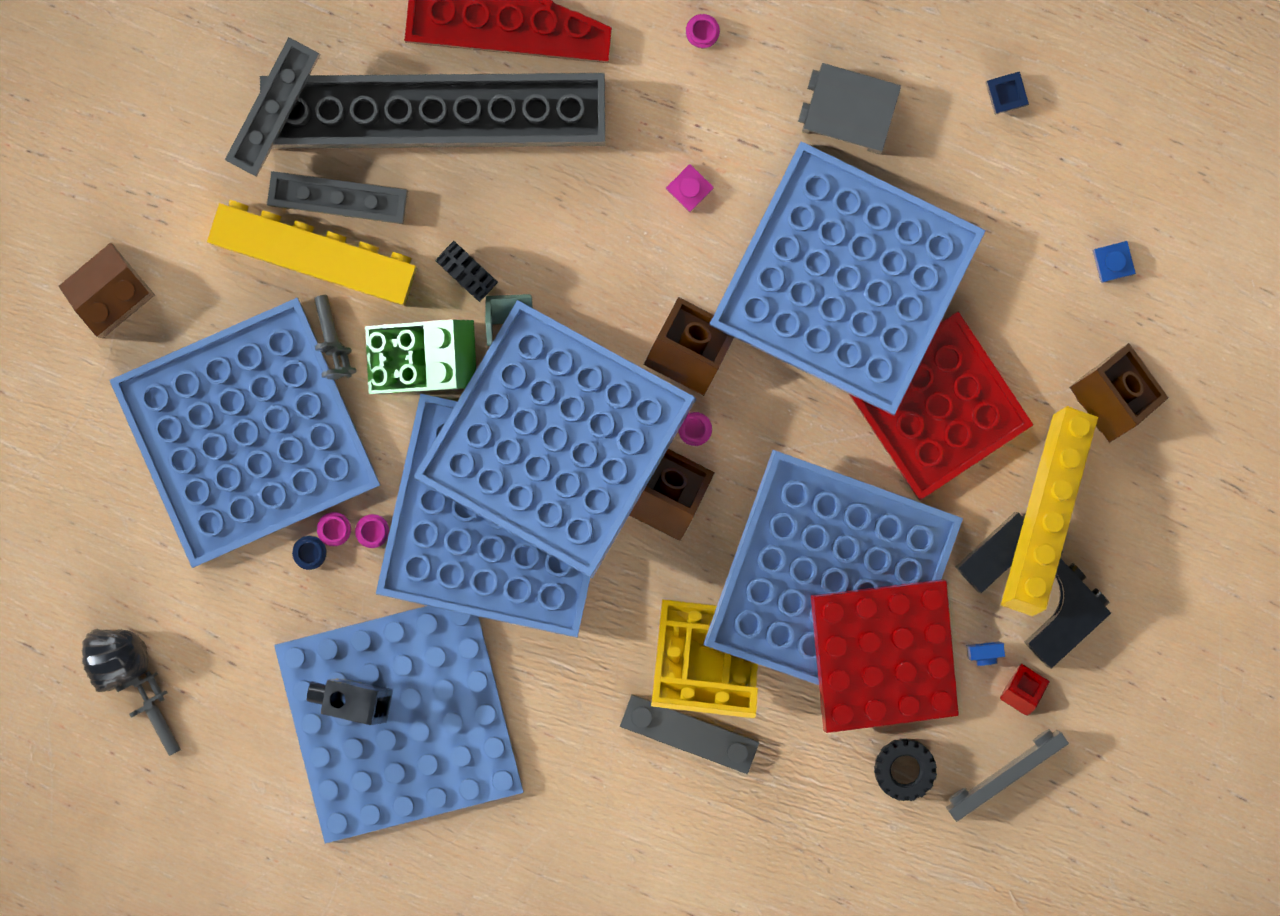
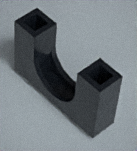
[955,512,1111,669]

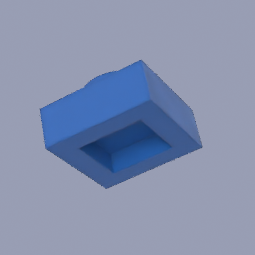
[1092,241,1136,283]
[966,641,1005,666]

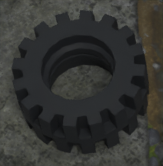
[435,241,498,302]
[874,738,937,801]

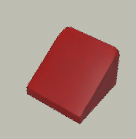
[1000,663,1050,716]

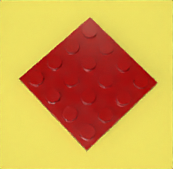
[848,311,1034,501]
[811,579,959,733]

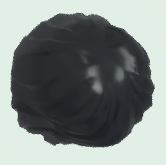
[82,629,148,692]

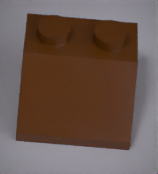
[59,243,155,339]
[643,297,734,396]
[1069,343,1169,443]
[629,449,715,541]

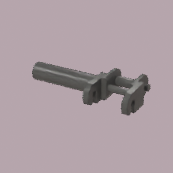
[314,295,357,380]
[116,671,181,756]

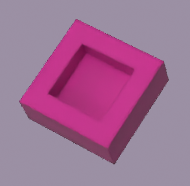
[666,164,714,212]

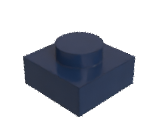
[985,71,1029,115]

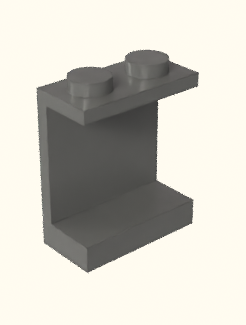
[798,63,901,155]

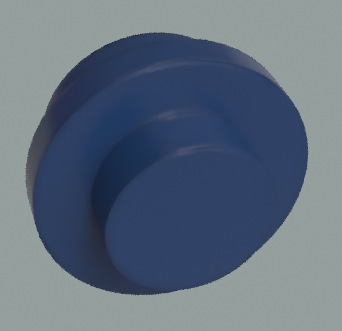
[292,536,327,570]

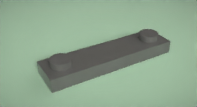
[225,37,321,177]
[267,171,408,224]
[620,694,759,775]
[946,729,1069,822]

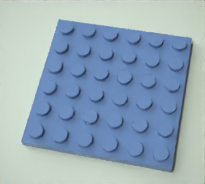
[710,141,986,415]
[109,298,381,568]
[414,300,696,579]
[376,394,590,638]
[703,450,963,685]
[274,606,524,844]

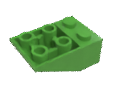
[365,320,476,394]

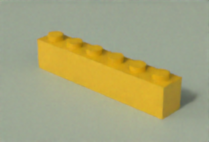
[207,200,417,306]
[1001,406,1098,616]

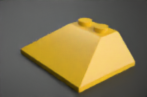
[651,599,758,718]

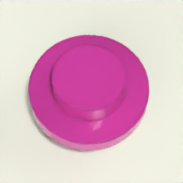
[686,14,720,49]
[678,412,712,446]
[317,512,351,546]
[355,514,390,548]

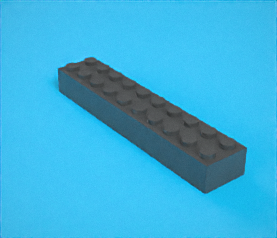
[260,73,605,149]

